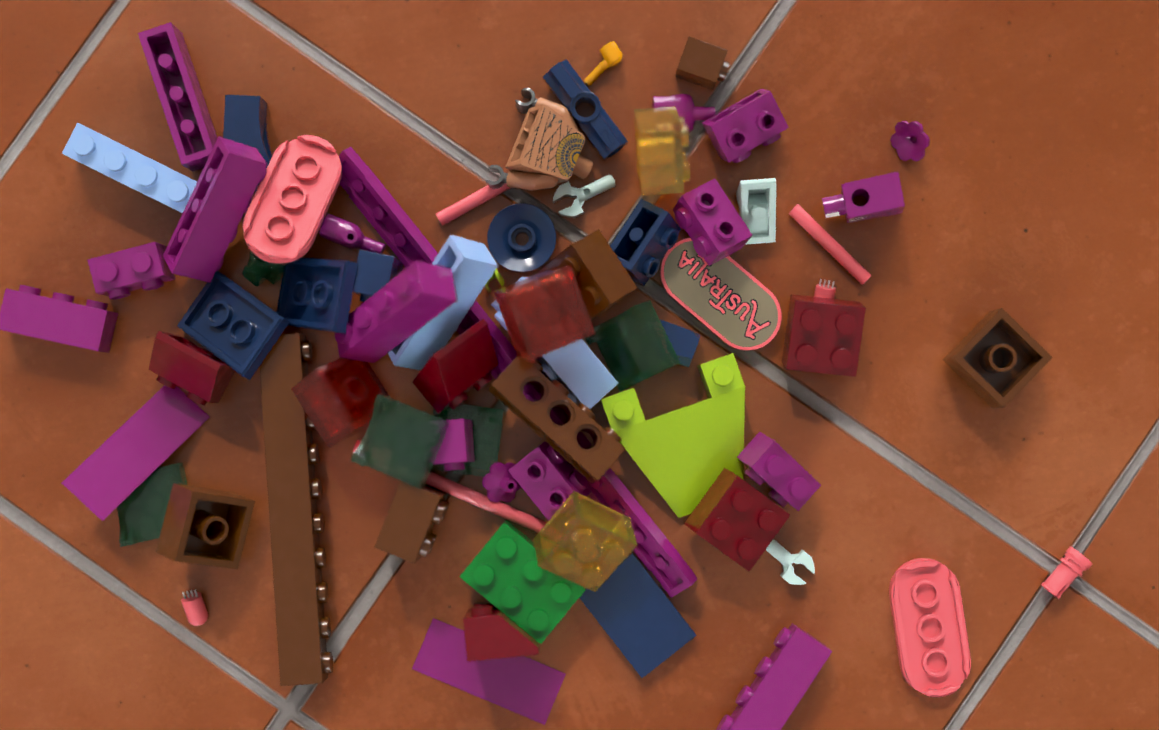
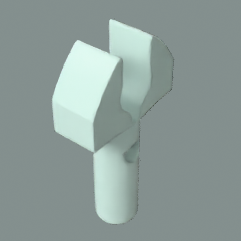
[553,174,616,218]
[766,539,815,585]

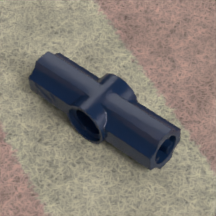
[543,59,628,161]

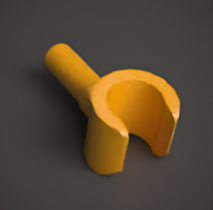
[584,41,622,86]

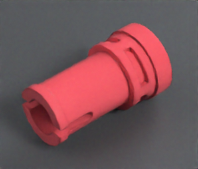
[1041,546,1093,599]

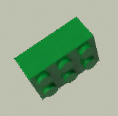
[460,520,586,644]

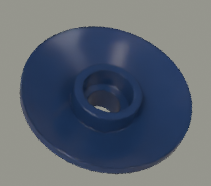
[487,203,556,272]

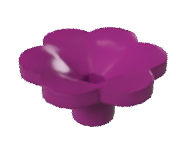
[891,121,930,161]
[482,462,521,503]

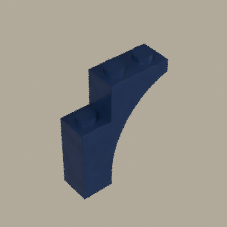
[223,95,329,232]

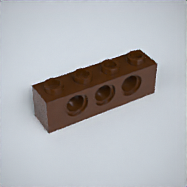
[488,354,625,484]

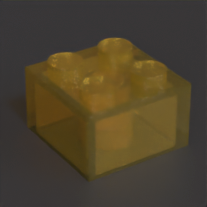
[634,106,690,196]
[534,491,637,592]

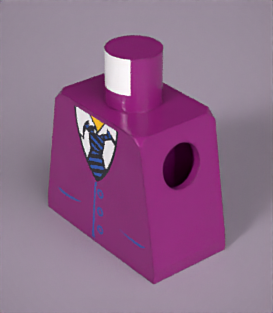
[822,171,905,223]

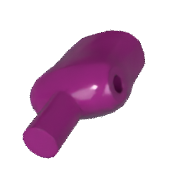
[652,94,716,134]
[320,214,386,254]

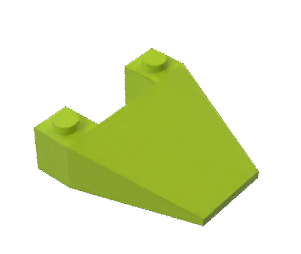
[601,353,745,518]

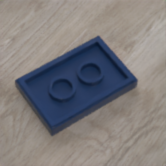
[276,257,358,334]
[177,271,290,380]
[579,553,697,678]

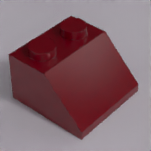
[412,319,499,414]
[149,331,236,406]
[463,601,541,662]

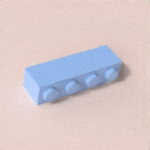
[62,122,197,213]
[388,235,498,370]
[491,277,618,409]

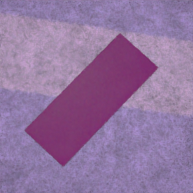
[62,385,210,521]
[412,618,566,725]

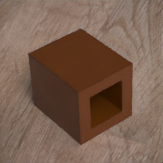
[675,36,730,90]

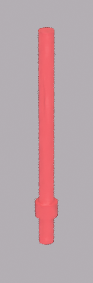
[352,439,547,535]

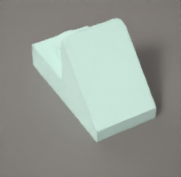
[736,178,776,245]

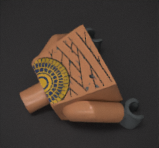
[485,88,593,191]

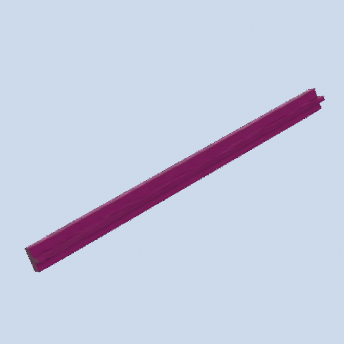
[339,147,698,598]

